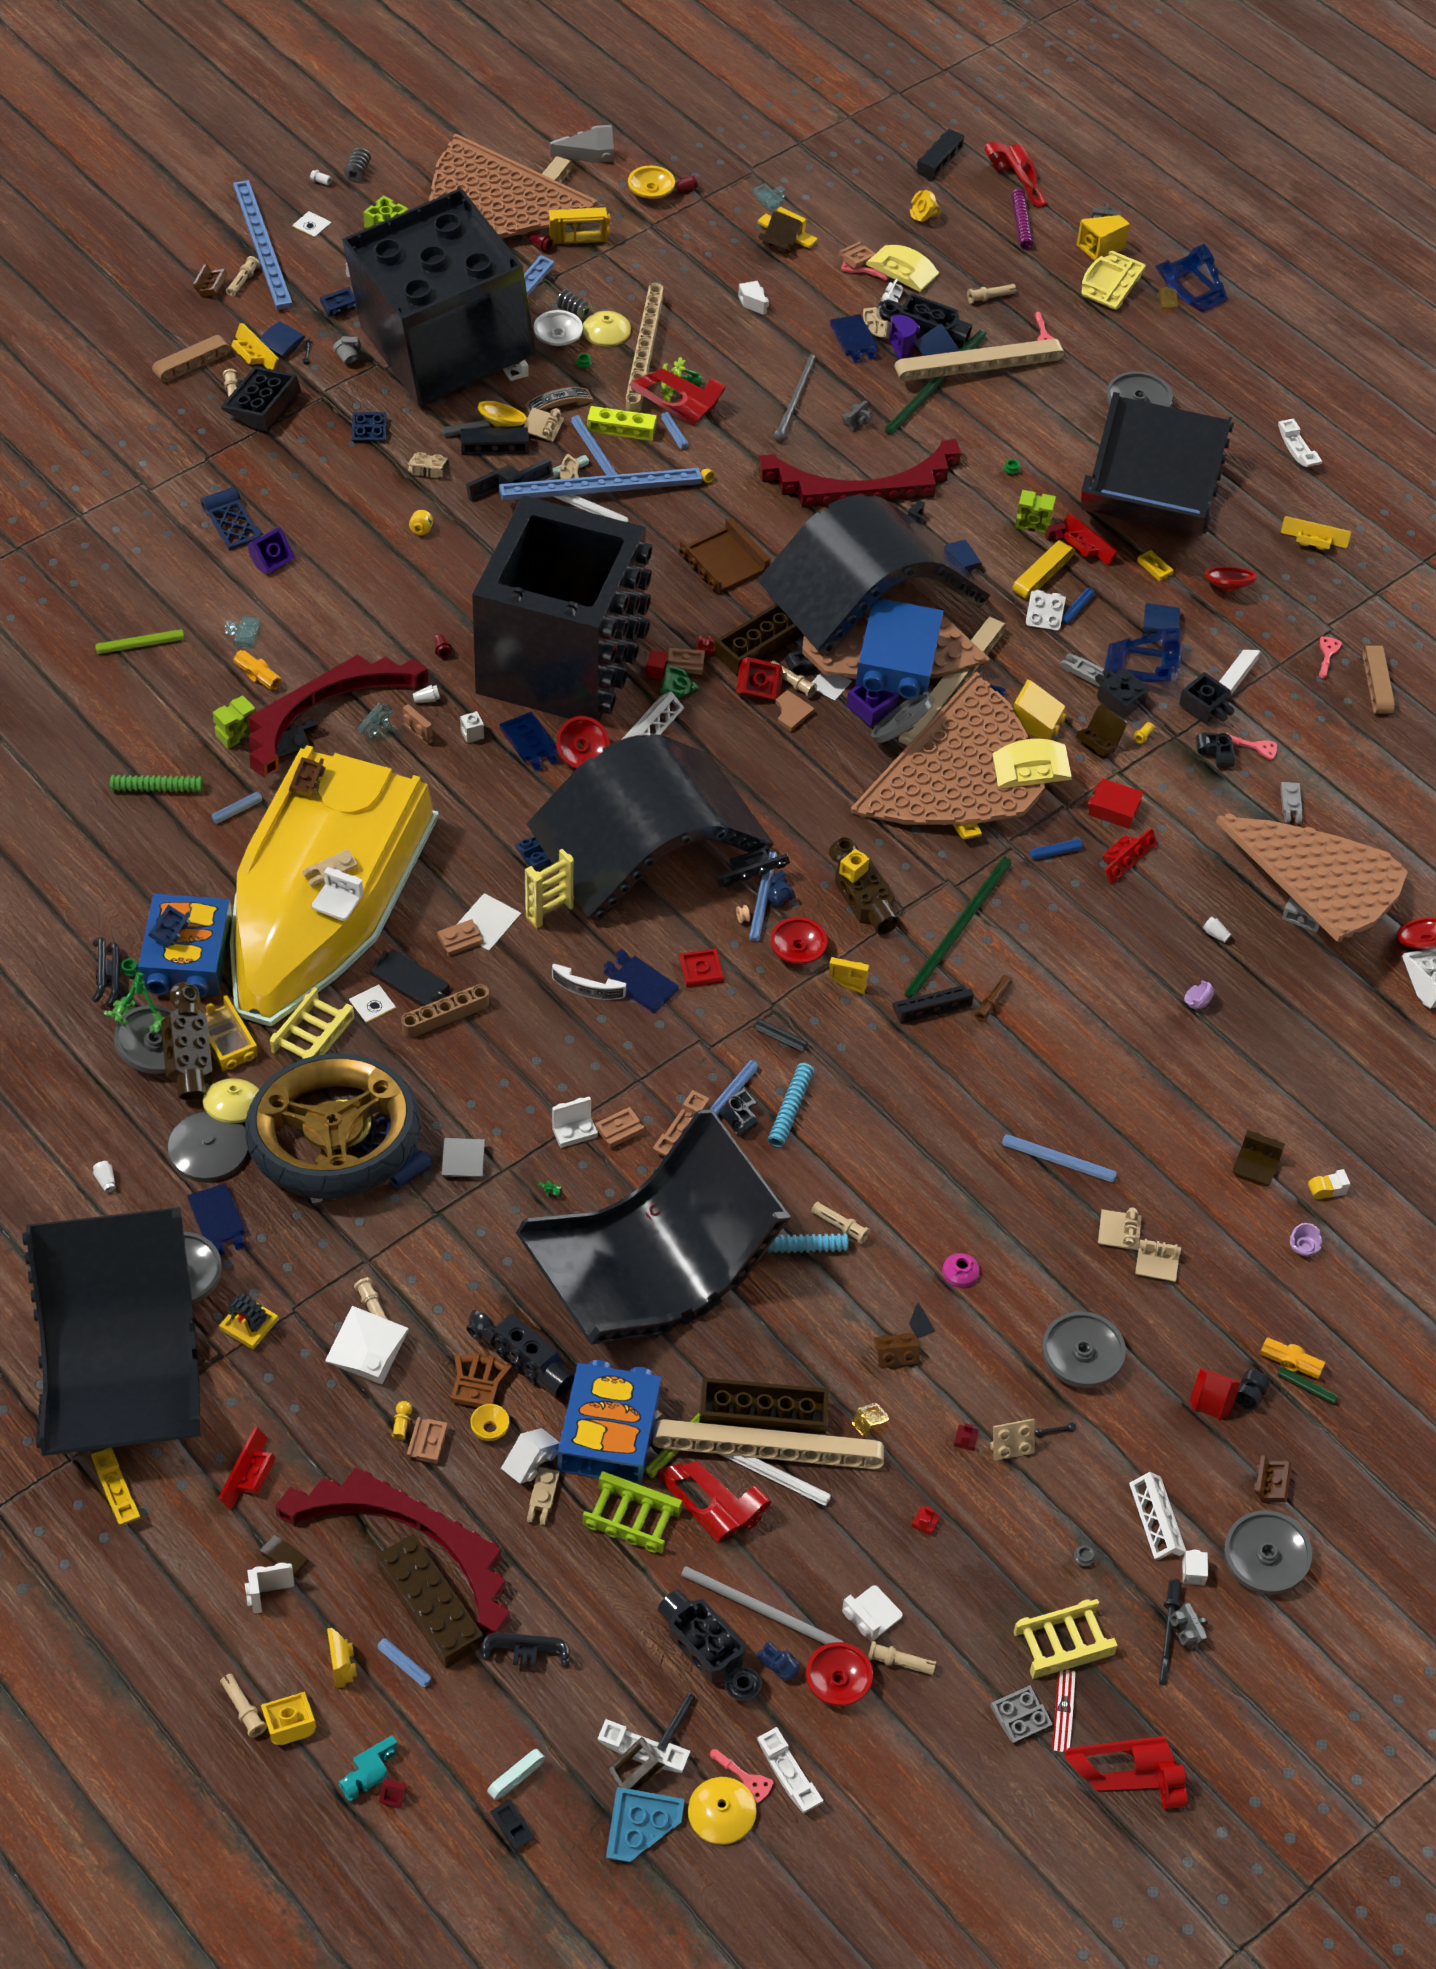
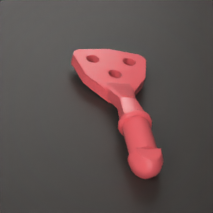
[841,261,889,281]
[1034,312,1054,341]
[1319,636,1342,679]
[1227,733,1277,760]
[710,1749,773,1804]

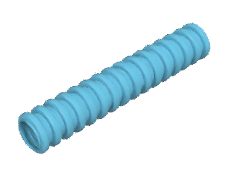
[768,1063,814,1147]
[764,1233,849,1254]

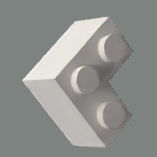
[501,1428,560,1483]

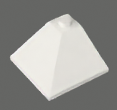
[1402,948,1436,1008]
[325,1306,409,1385]

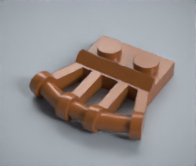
[451,1352,513,1407]

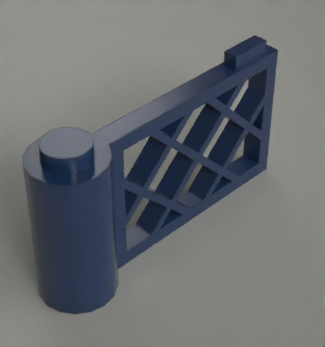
[200,487,262,550]
[356,1116,432,1188]

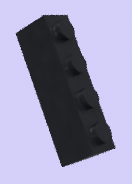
[916,129,965,180]
[461,427,529,455]

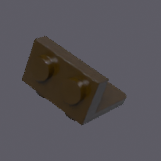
[758,212,802,252]
[1076,705,1128,756]
[1233,1130,1285,1186]

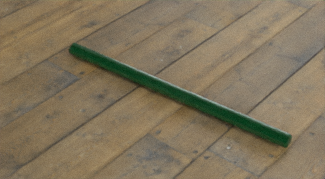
[885,329,986,435]
[904,856,1011,999]

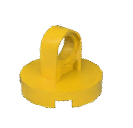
[910,190,941,222]

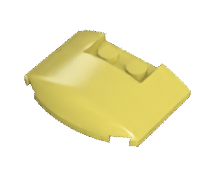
[866,245,939,292]
[1081,251,1146,310]
[993,739,1072,789]

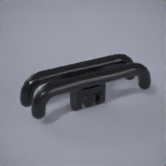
[92,937,119,1007]
[481,1632,570,1667]

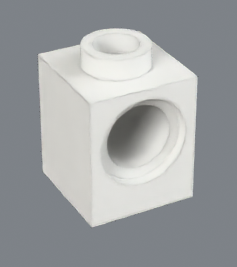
[460,712,484,743]
[1182,1550,1208,1586]

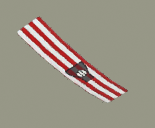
[1052,1670,1075,1752]

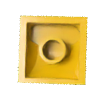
[327,1628,357,1689]
[261,1691,316,1745]

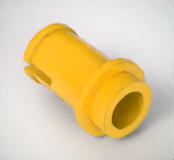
[1134,722,1155,743]

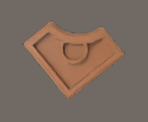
[776,690,815,732]

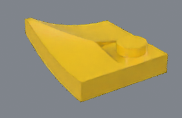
[829,957,869,994]

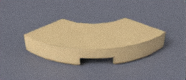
[863,307,891,339]
[560,454,581,479]

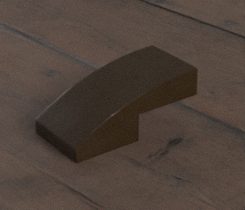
[259,1535,309,1577]

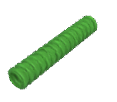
[110,775,203,793]

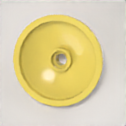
[583,311,631,347]
[203,1078,259,1123]

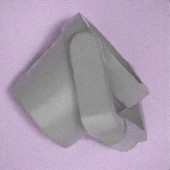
[333,337,361,364]

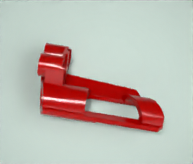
[984,142,1048,207]
[631,368,726,426]
[658,1461,771,1542]
[1064,1736,1188,1809]

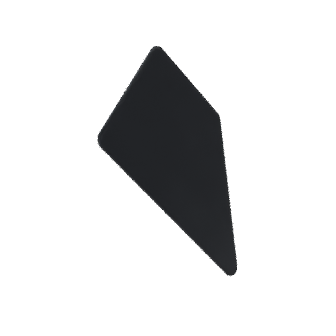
[909,1303,935,1338]

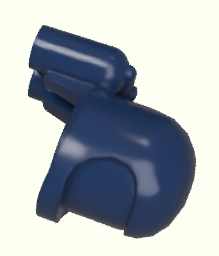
[767,870,795,906]
[756,1641,800,1681]

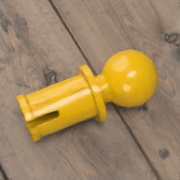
[392,1401,412,1440]

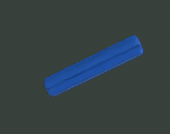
[1061,588,1095,624]
[1030,839,1083,860]

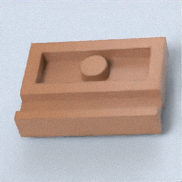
[838,242,875,269]
[668,648,705,675]
[403,704,433,745]
[437,919,483,957]
[596,1107,644,1148]
[407,1417,448,1464]

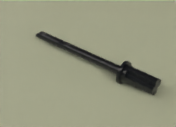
[1159,1579,1182,1685]

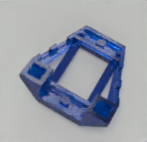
[1155,243,1228,312]
[1104,628,1182,682]

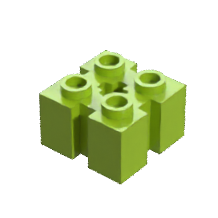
[363,195,408,228]
[1015,490,1056,534]
[212,695,256,749]

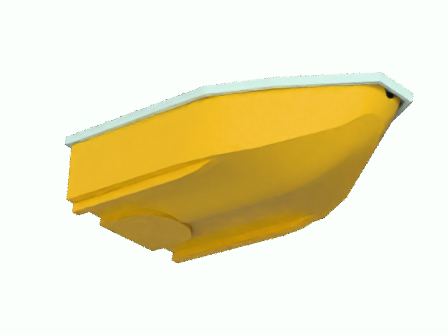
[230,745,439,1026]

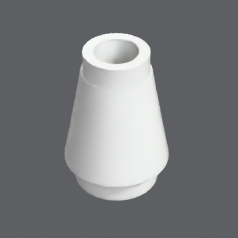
[413,685,440,704]
[1203,917,1232,943]
[93,1161,116,1193]

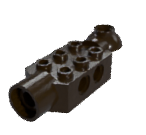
[829,837,900,935]
[161,982,212,1100]

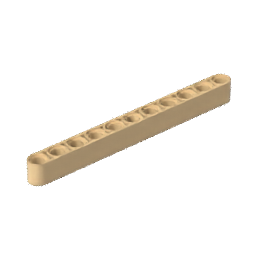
[626,283,663,413]
[894,339,1065,381]
[899,617,1006,746]
[653,1420,884,1469]

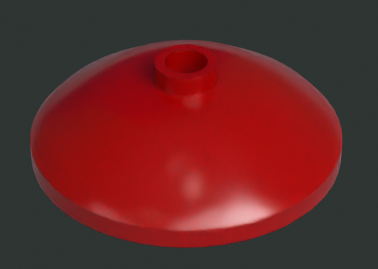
[1205,567,1257,592]
[556,716,610,769]
[770,917,827,964]
[1397,917,1436,950]
[806,1642,873,1706]

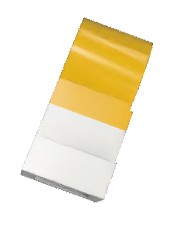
[1308,1169,1350,1199]

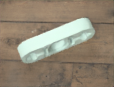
[487,1749,545,1801]

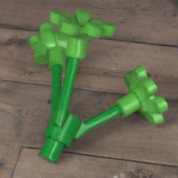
[104,972,165,1032]

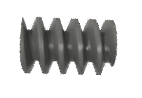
[344,148,371,182]
[557,289,593,321]

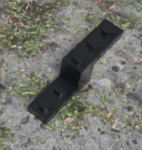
[466,459,554,501]

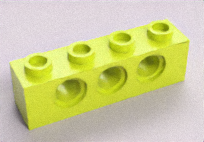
[587,406,657,441]

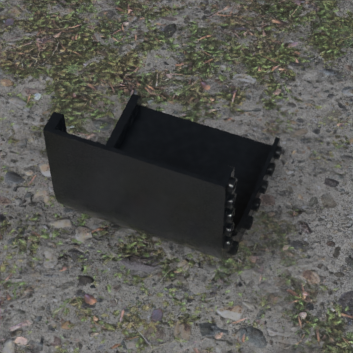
[1081,392,1234,536]
[757,495,991,656]
[527,734,774,921]
[516,1109,791,1345]
[22,1207,201,1456]

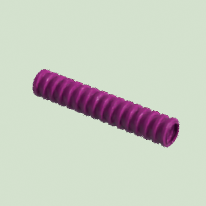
[1011,189,1033,249]

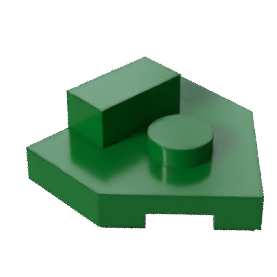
[660,664,699,698]

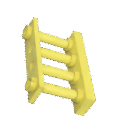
[525,849,574,929]
[270,987,354,1059]
[1013,1599,1118,1679]

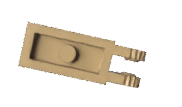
[302,849,358,887]
[527,1467,560,1525]

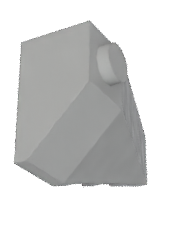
[550,125,614,163]

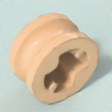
[736,905,750,923]

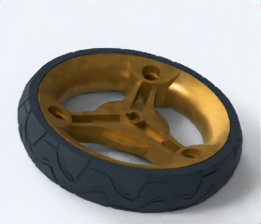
[245,1053,421,1199]

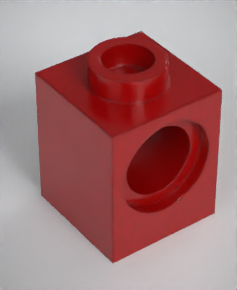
[646,650,668,680]

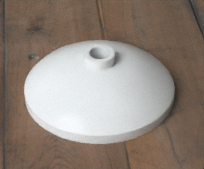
[534,310,583,346]

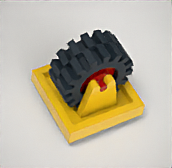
[219,1294,279,1350]

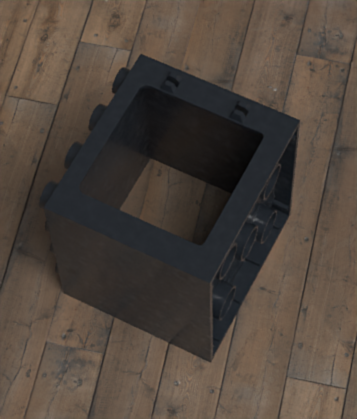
[342,188,536,407]
[472,495,653,722]

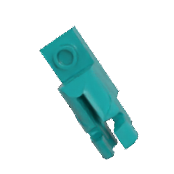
[338,1735,398,1802]

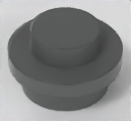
[1074,1545,1096,1567]

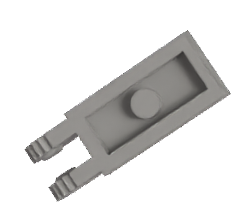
[1060,653,1104,687]
[1280,782,1302,824]

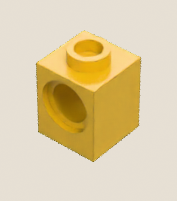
[839,849,869,883]

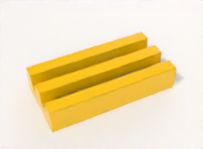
[1137,550,1174,582]

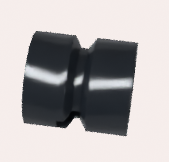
[1235,1370,1270,1410]

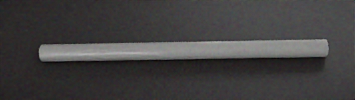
[681,1566,843,1644]

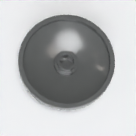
[1106,371,1173,407]
[871,692,934,743]
[114,1005,173,1074]
[168,1112,249,1182]
[184,1232,222,1304]
[1042,1311,1126,1388]
[1224,1510,1312,1595]

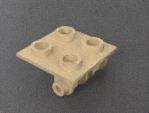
[524,408,564,442]
[408,452,448,478]
[1098,1207,1141,1250]
[1135,1239,1181,1282]
[990,1419,1035,1461]

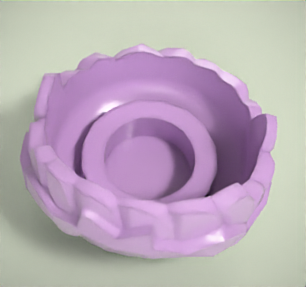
[1184,980,1214,1009]
[1290,1223,1322,1256]

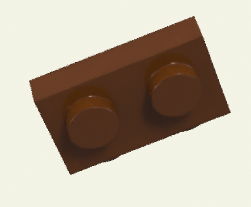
[193,264,228,297]
[289,757,326,798]
[874,1333,920,1367]
[1254,1455,1291,1502]

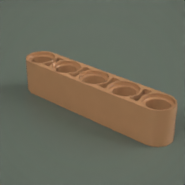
[152,335,230,382]
[1363,645,1394,714]
[401,984,489,1038]

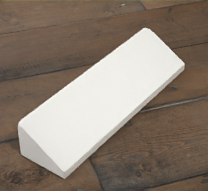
[1219,650,1260,695]

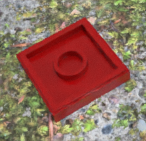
[679,948,724,988]

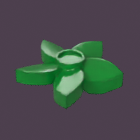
[538,1180,562,1196]

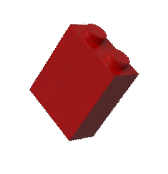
[1087,778,1144,829]

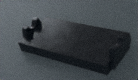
[371,949,450,1007]

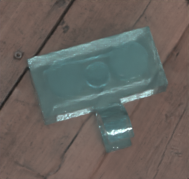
[753,183,785,211]
[225,615,260,649]
[357,702,394,737]

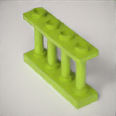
[582,1471,682,1553]

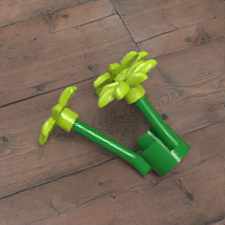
[661,357,702,402]

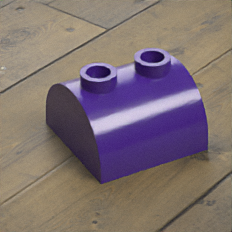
[889,315,920,360]
[248,526,296,574]

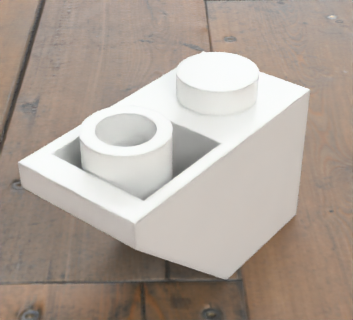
[738,281,769,315]

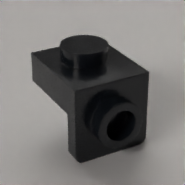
[908,500,925,525]

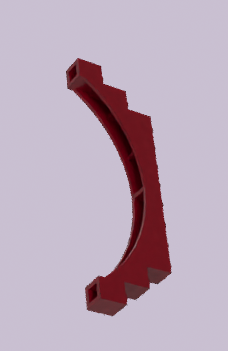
[758,439,961,507]
[248,654,428,778]
[275,1467,510,1636]

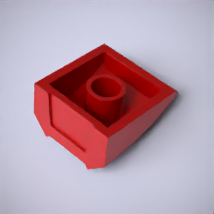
[736,657,783,700]
[1189,1368,1241,1420]

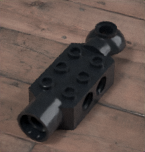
[877,294,973,345]
[466,1310,575,1398]
[658,1589,762,1701]

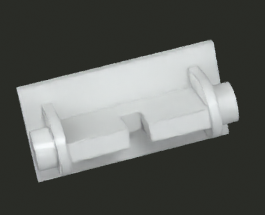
[880,278,903,302]

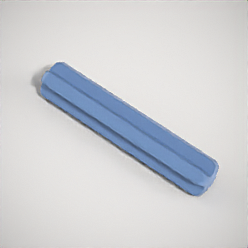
[661,412,688,450]
[212,792,262,824]
[378,1638,432,1687]

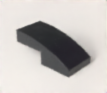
[490,1799,535,1850]

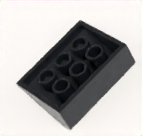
[221,366,301,432]

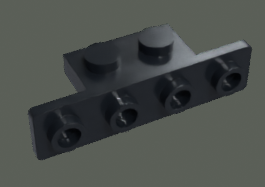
[249,719,320,758]
[716,847,790,887]

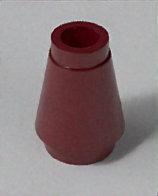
[675,175,698,192]
[530,234,554,252]
[434,634,452,659]

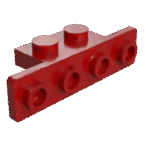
[1064,513,1117,565]
[1102,829,1157,884]
[219,1427,276,1509]

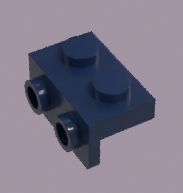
[320,287,356,317]
[148,904,191,948]

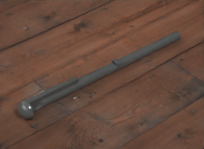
[773,354,816,442]

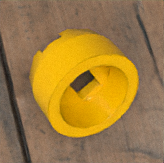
[700,469,715,483]

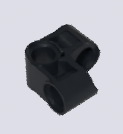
[785,639,818,675]
[1196,732,1235,767]
[720,1087,758,1135]

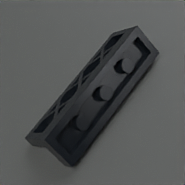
[892,985,974,1024]

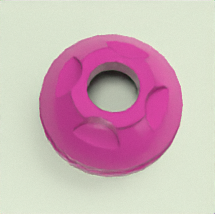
[942,1253,979,1288]

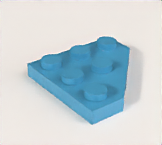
[606,1787,684,1862]

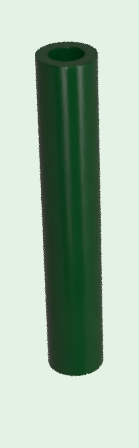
[1277,1366,1338,1405]

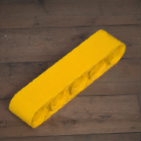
[1012,540,1074,600]

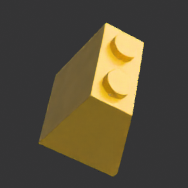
[1077,215,1130,260]
[1013,680,1066,740]

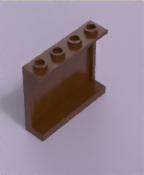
[679,517,771,595]

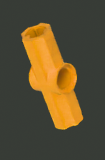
[233,650,282,691]
[1260,1337,1325,1379]

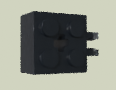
[1095,667,1150,719]
[1179,672,1235,724]

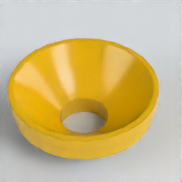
[471,1404,509,1441]

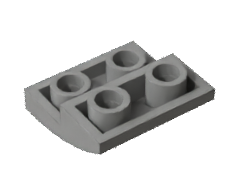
[442,1138,485,1178]
[990,1685,1053,1743]

